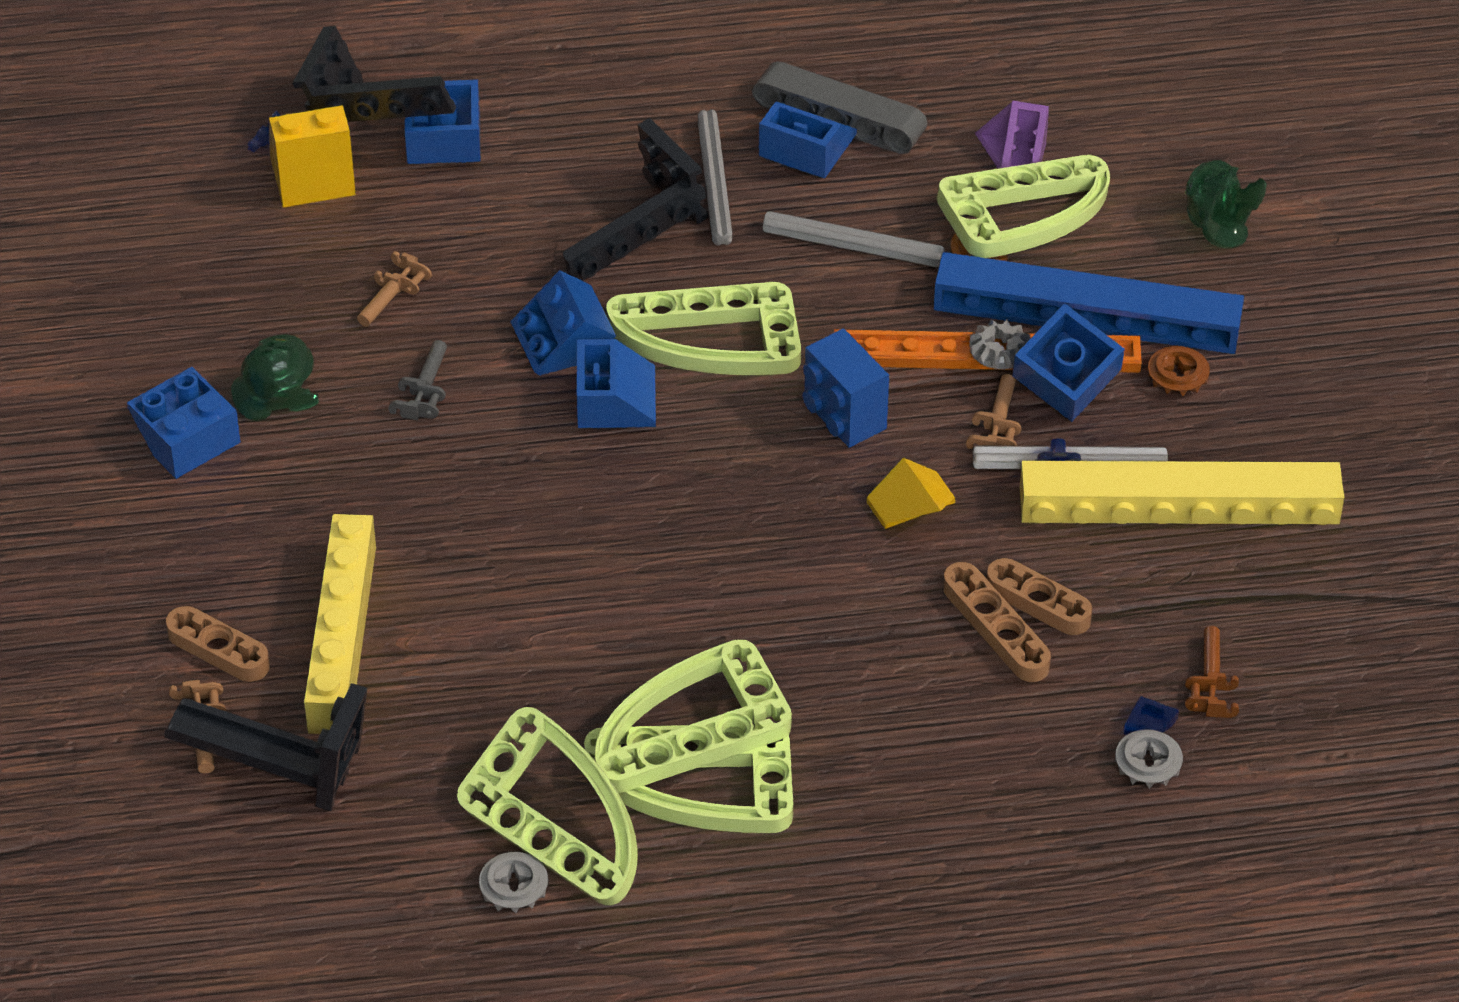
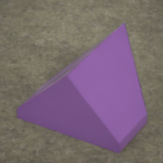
[975,100,1049,169]

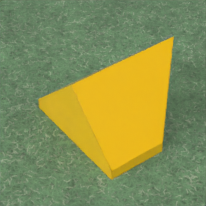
[867,458,955,529]

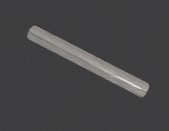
[698,109,732,246]
[763,211,944,268]
[972,446,1168,469]

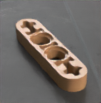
[944,562,1051,682]

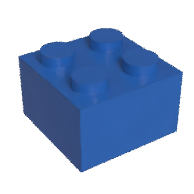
[405,80,481,164]
[1012,303,1125,422]
[803,328,889,448]

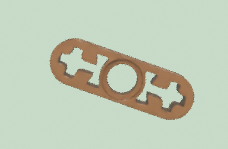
[987,558,1092,635]
[166,606,270,682]

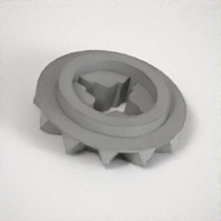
[970,319,1030,369]
[1115,730,1183,789]
[479,852,548,914]

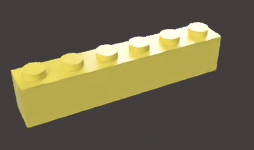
[304,514,376,734]

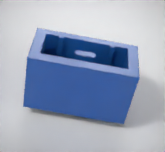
[759,102,857,179]
[510,270,616,375]
[577,339,656,428]
[127,367,241,479]

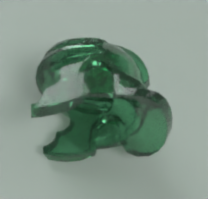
[1185,160,1267,249]
[231,334,319,422]

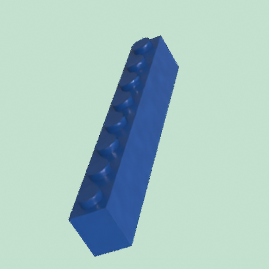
[934,252,1244,354]

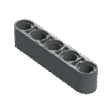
[752,61,928,154]

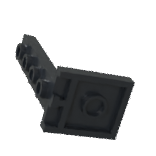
[293,26,456,122]
[563,118,709,281]
[164,683,368,811]

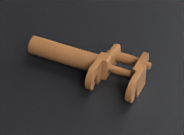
[357,251,432,327]
[966,374,1022,449]
[169,680,226,774]

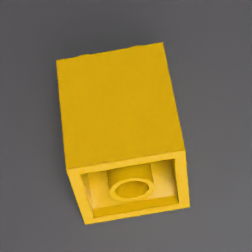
[269,105,356,208]

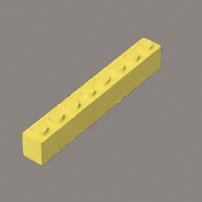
[1020,461,1344,525]

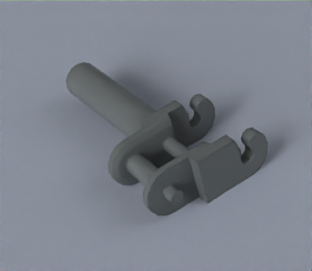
[388,340,447,420]

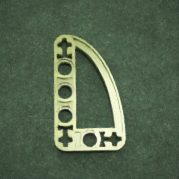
[937,155,1110,258]
[606,282,801,375]
[595,639,792,793]
[457,707,638,905]
[584,724,793,833]

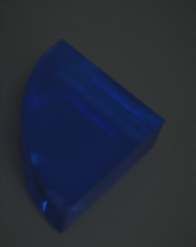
[1124,696,1179,735]

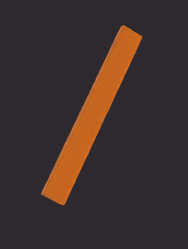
[834,329,1142,373]

